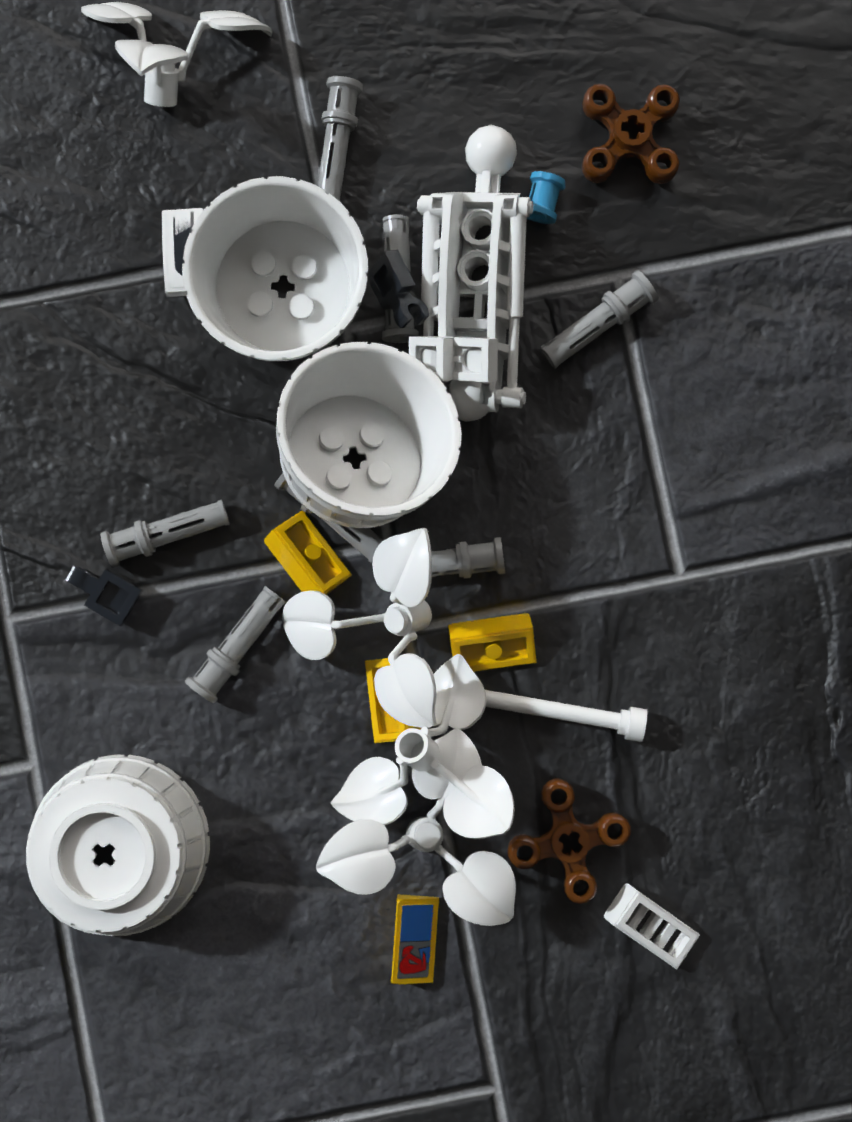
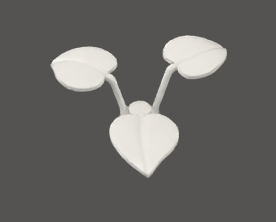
[81,2,272,107]
[282,528,437,728]
[331,654,515,839]
[316,729,516,926]

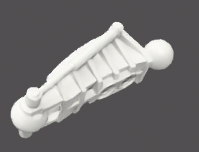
[417,125,533,422]

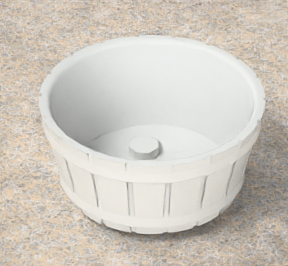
[182,176,368,361]
[276,342,462,528]
[26,755,210,936]

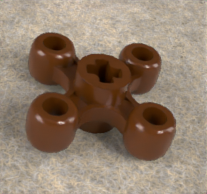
[582,84,680,184]
[507,779,631,904]

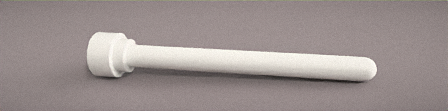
[485,690,647,742]

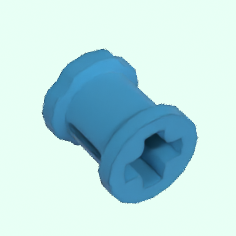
[527,171,566,224]

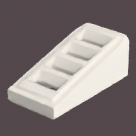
[604,883,700,969]

